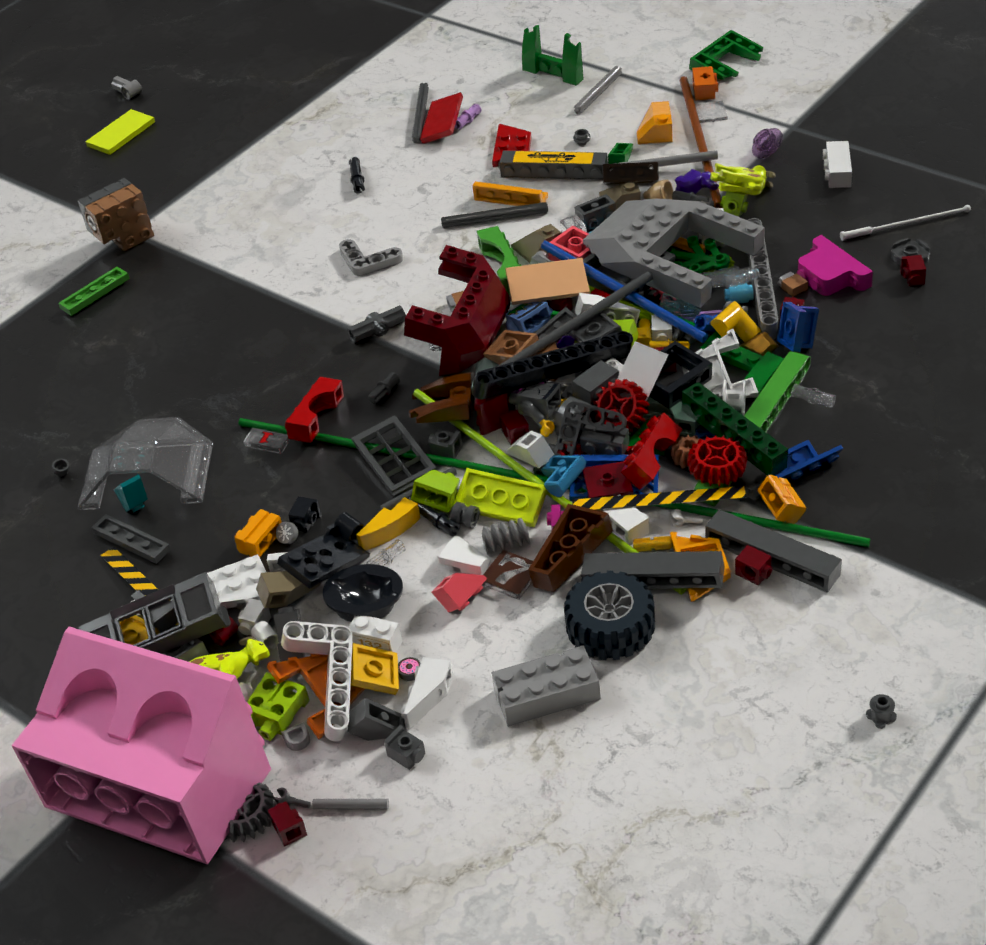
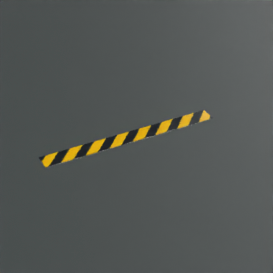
[572,486,746,510]
[101,547,179,627]

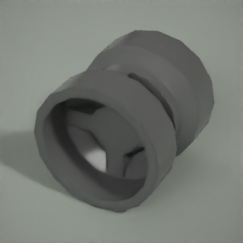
[450,502,480,528]

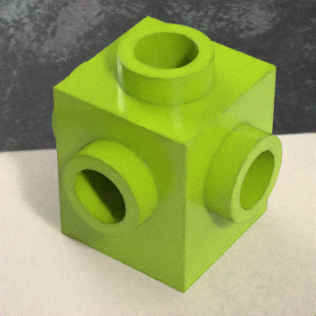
[720,191,749,217]

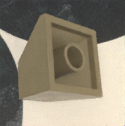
[599,182,641,210]
[511,224,561,263]

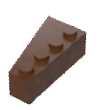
[528,504,613,593]

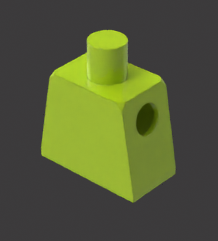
[411,470,460,513]

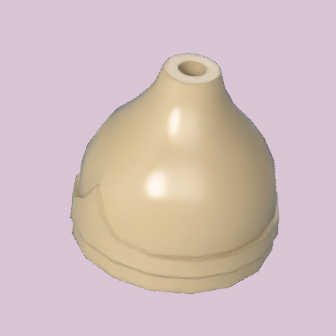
[643,180,673,199]

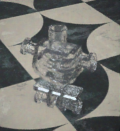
[702,266,760,288]

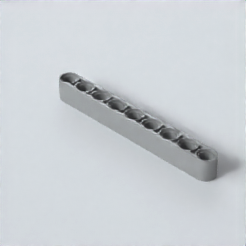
[747,218,778,339]

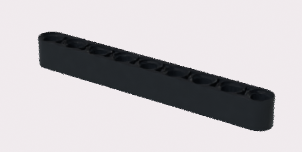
[472,331,633,400]

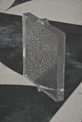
[695,101,728,123]

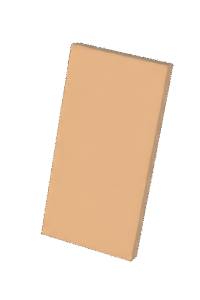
[505,258,590,305]

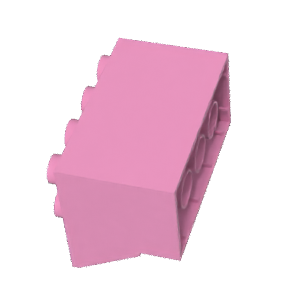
[11,627,271,865]

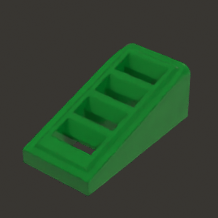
[608,143,633,164]

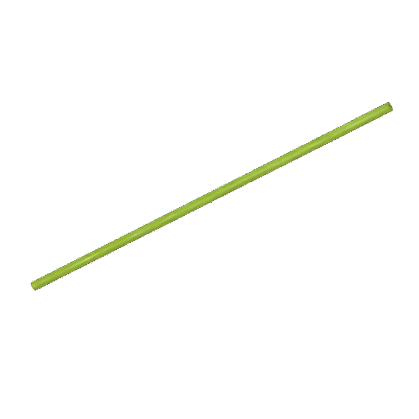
[413,389,686,595]

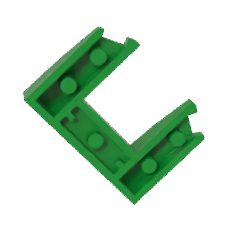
[522,25,584,86]
[689,30,763,80]
[699,331,784,400]

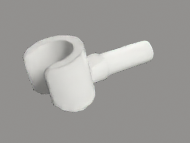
[670,509,703,527]

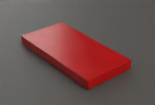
[420,92,463,144]

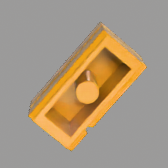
[758,475,806,524]
[234,509,282,557]

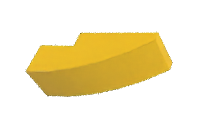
[356,497,421,550]

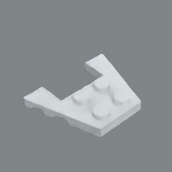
[681,329,759,399]

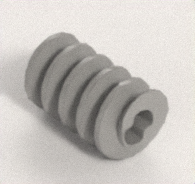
[482,518,530,554]

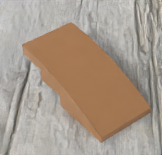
[483,330,559,382]

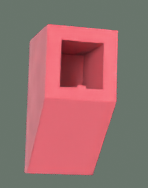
[431,573,487,612]

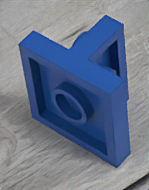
[777,302,819,352]

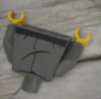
[509,383,567,437]

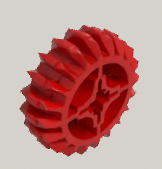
[593,379,649,433]
[687,435,747,487]

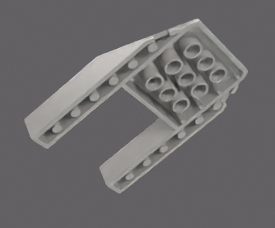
[583,198,765,308]

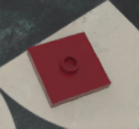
[583,461,633,498]

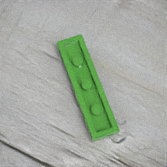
[58,267,130,316]

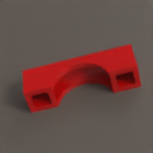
[285,377,344,443]
[621,413,683,490]

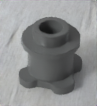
[866,694,897,729]

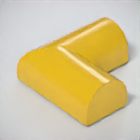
[710,301,761,342]

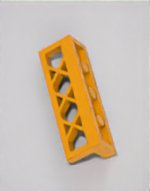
[472,181,548,206]

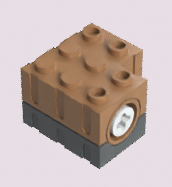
[78,178,154,251]

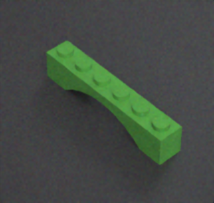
[477,226,521,295]

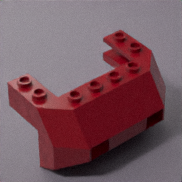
[404,245,511,376]

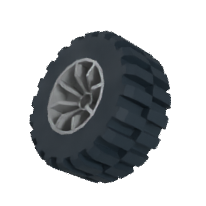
[564,571,655,660]

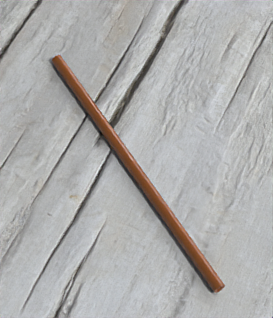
[679,76,722,208]

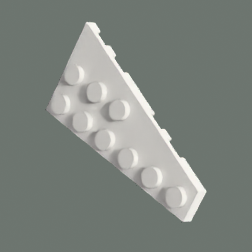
[131,554,266,619]

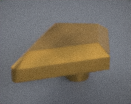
[740,331,779,356]

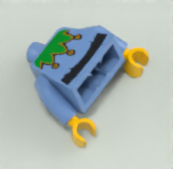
[505,302,554,333]

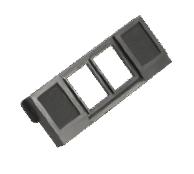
[79,572,231,654]

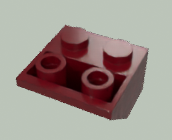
[474,391,516,435]

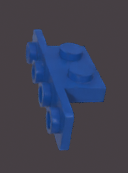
[776,440,844,481]

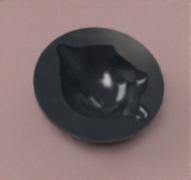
[323,564,403,622]

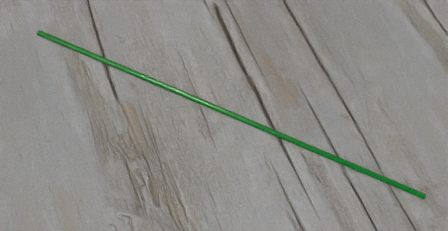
[238,418,871,547]

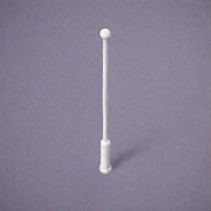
[840,205,971,241]

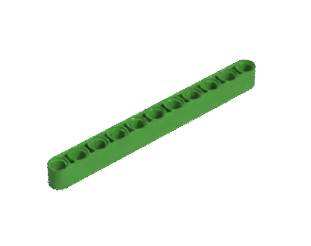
[694,351,811,507]

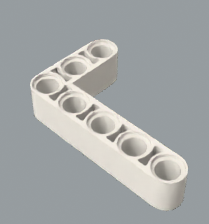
[281,621,352,741]

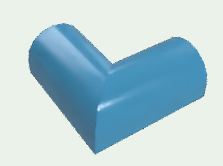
[541,455,586,497]

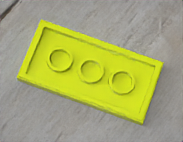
[85,109,155,155]
[453,468,548,528]

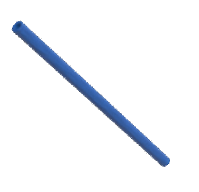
[541,240,708,343]

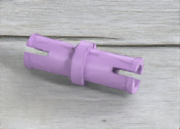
[455,104,482,130]

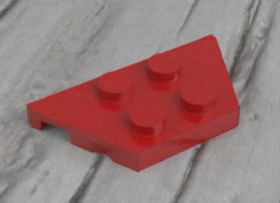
[492,124,532,167]

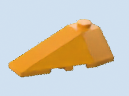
[637,101,673,144]

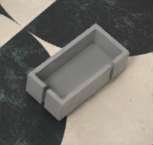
[491,645,601,726]

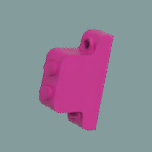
[797,235,873,296]

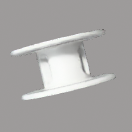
[722,379,746,416]

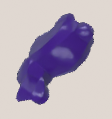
[675,169,719,194]

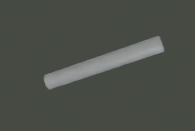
[312,799,389,809]

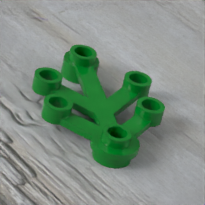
[666,236,730,274]

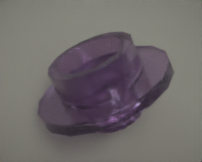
[752,128,783,159]

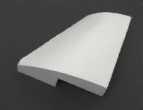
[438,536,490,575]

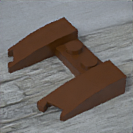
[409,372,472,423]

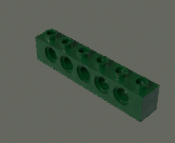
[682,382,788,476]

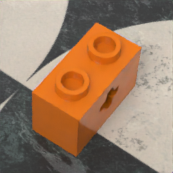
[692,66,718,100]

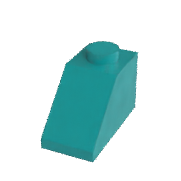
[114,474,148,512]

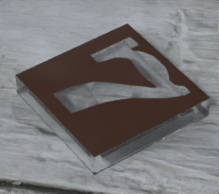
[482,550,533,600]

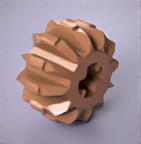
[671,435,704,469]

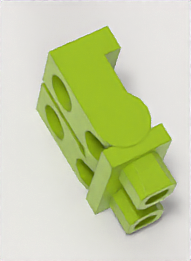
[247,672,310,741]

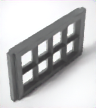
[351,415,438,498]

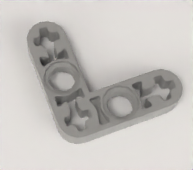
[339,239,403,276]

